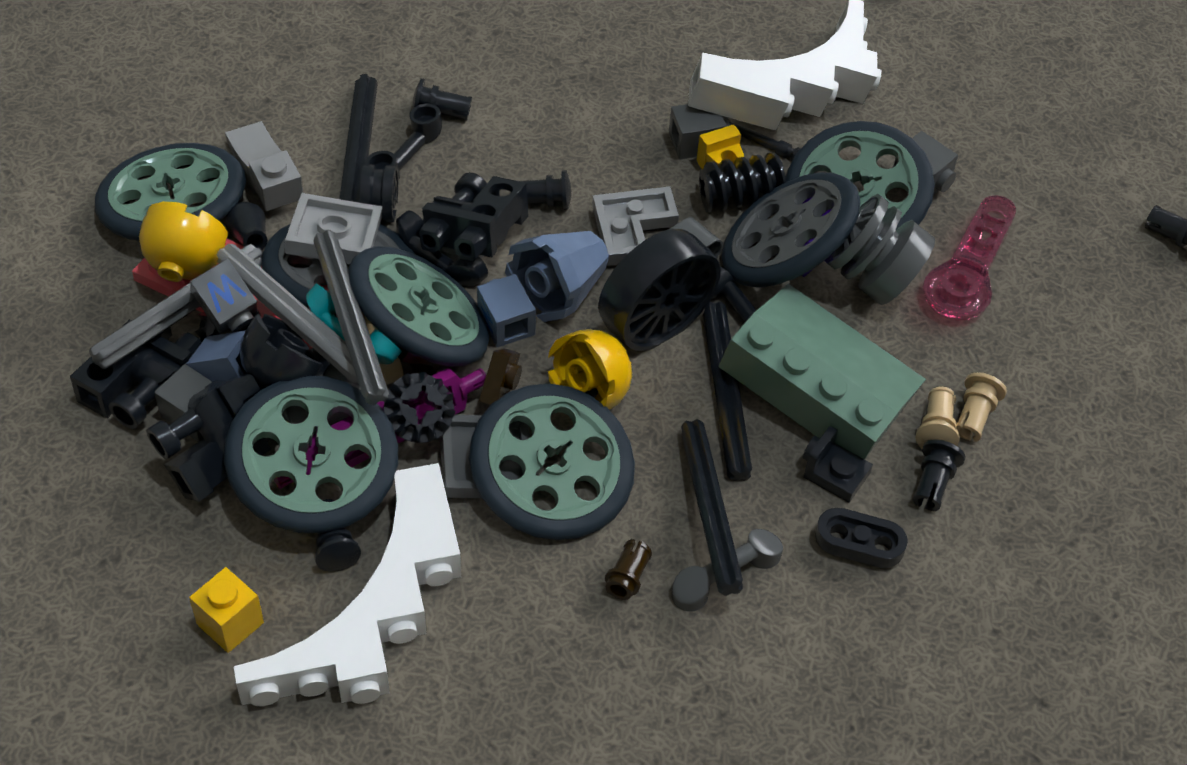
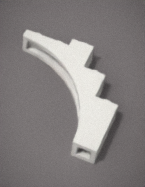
[688,0,881,131]
[234,463,461,706]

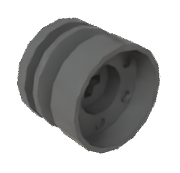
[825,194,935,305]

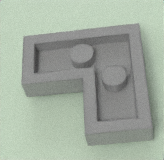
[592,186,679,266]

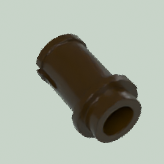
[605,539,652,600]

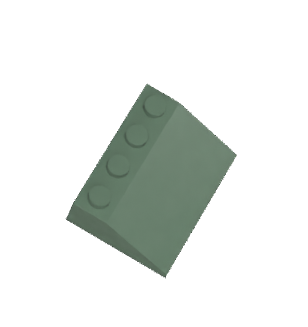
[719,284,926,460]

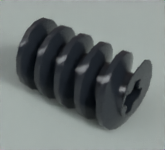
[699,153,786,212]

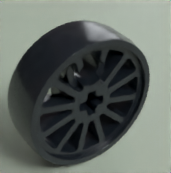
[598,229,721,351]

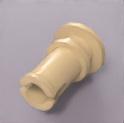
[956,372,1007,442]
[915,387,960,449]

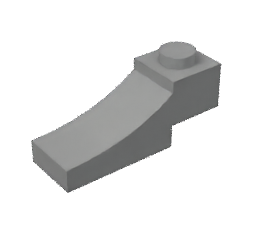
[225,121,303,211]

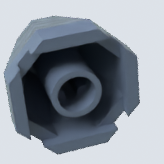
[505,231,609,322]

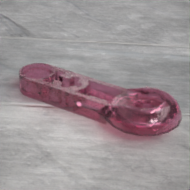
[923,195,1016,321]

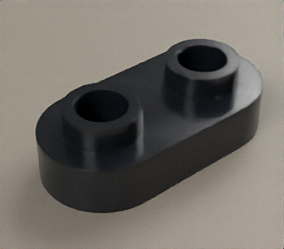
[815,508,908,568]

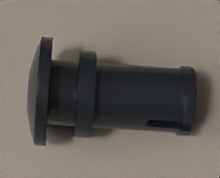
[413,78,472,121]
[520,170,572,210]
[1145,205,1187,248]
[912,439,966,511]
[315,499,361,572]

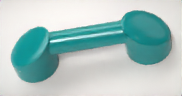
[306,283,402,365]

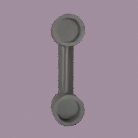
[671,529,783,612]

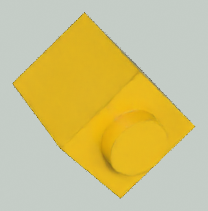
[189,567,264,653]

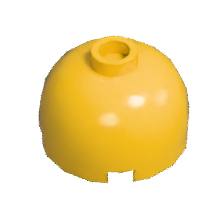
[139,201,228,282]
[548,329,632,410]

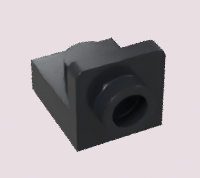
[803,426,873,503]

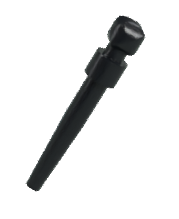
[729,122,801,161]

